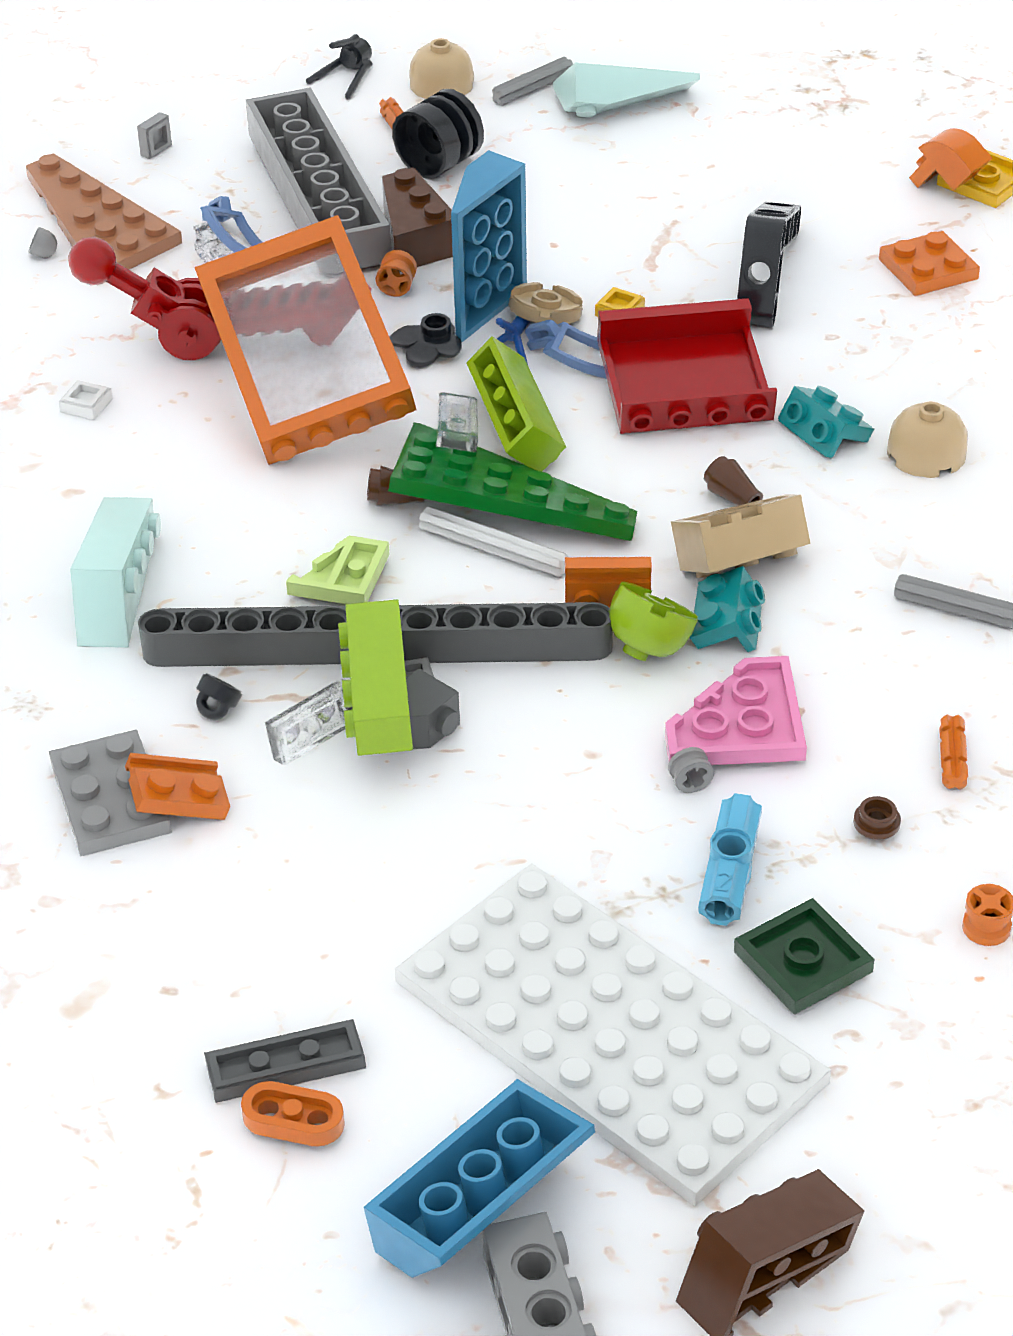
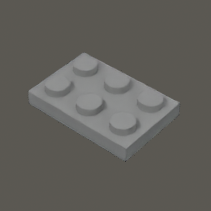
[48,729,172,857]

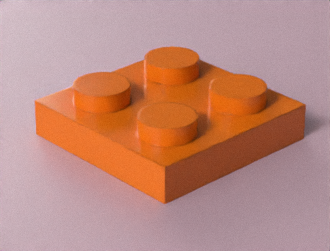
[879,231,980,296]

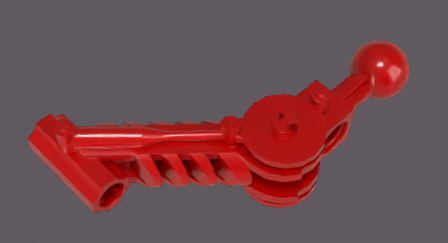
[68,236,372,360]

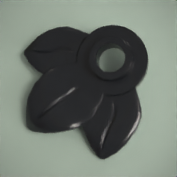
[389,313,462,367]

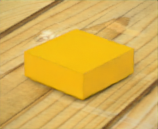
[595,287,645,317]

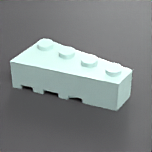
[70,497,161,648]

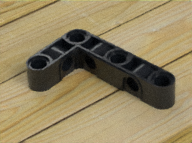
[737,201,801,327]

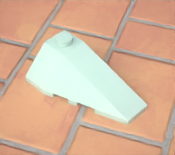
[553,62,700,117]

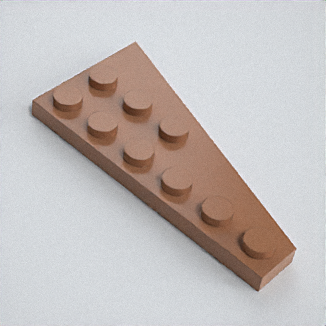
[26,153,182,285]

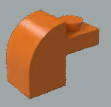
[909,128,993,191]

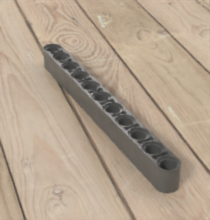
[138,602,613,667]

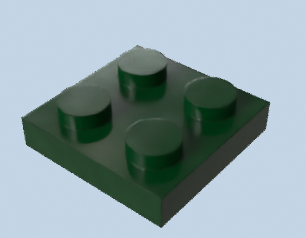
[734,898,875,1015]

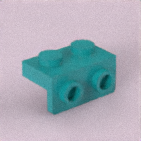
[778,385,875,458]
[690,566,765,652]

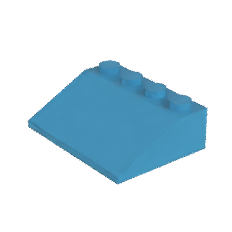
[451,150,527,342]

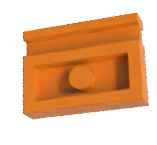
[565,557,652,608]
[125,753,231,820]

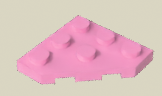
[665,656,807,765]

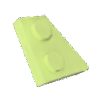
[286,535,390,604]

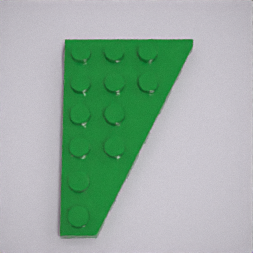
[388,422,638,541]

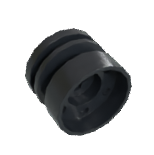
[392,89,484,179]

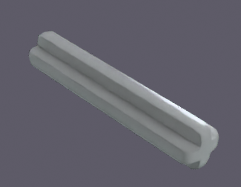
[492,56,573,105]
[894,574,1013,629]

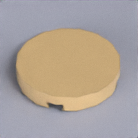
[508,282,583,324]

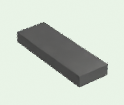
[204,1019,366,1103]

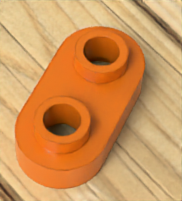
[241,1081,345,1146]

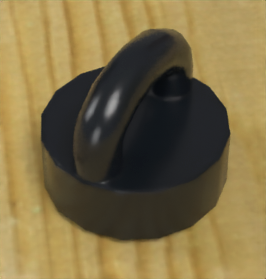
[196,673,243,720]

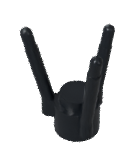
[306,34,373,99]

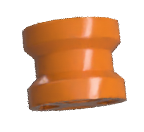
[375,250,417,297]
[962,883,1013,946]

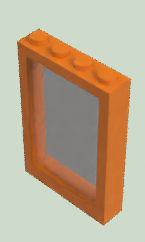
[194,215,417,465]

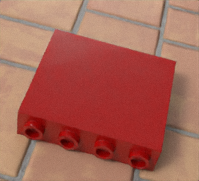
[597,298,778,434]

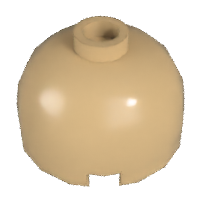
[409,38,474,99]
[887,401,968,478]

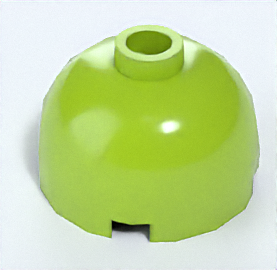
[609,581,698,661]

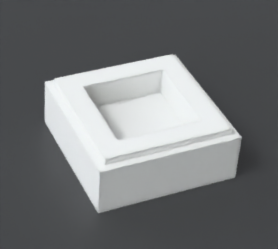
[58,380,113,420]

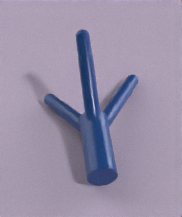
[495,316,530,365]

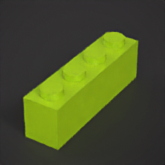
[466,336,566,471]
[338,599,413,756]

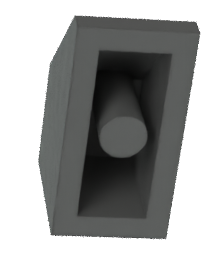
[406,669,460,749]

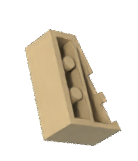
[670,494,811,578]

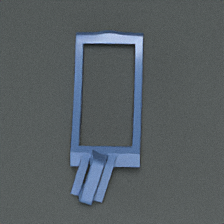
[200,196,262,253]
[525,320,607,379]

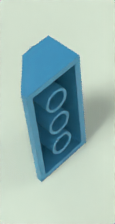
[363,1079,596,1278]

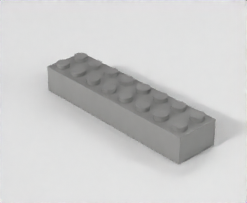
[245,87,391,276]

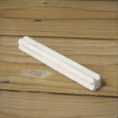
[419,506,569,577]

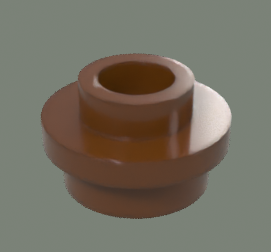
[853,796,901,840]

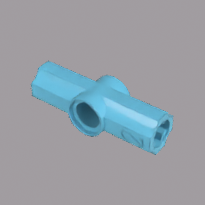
[698,793,762,926]

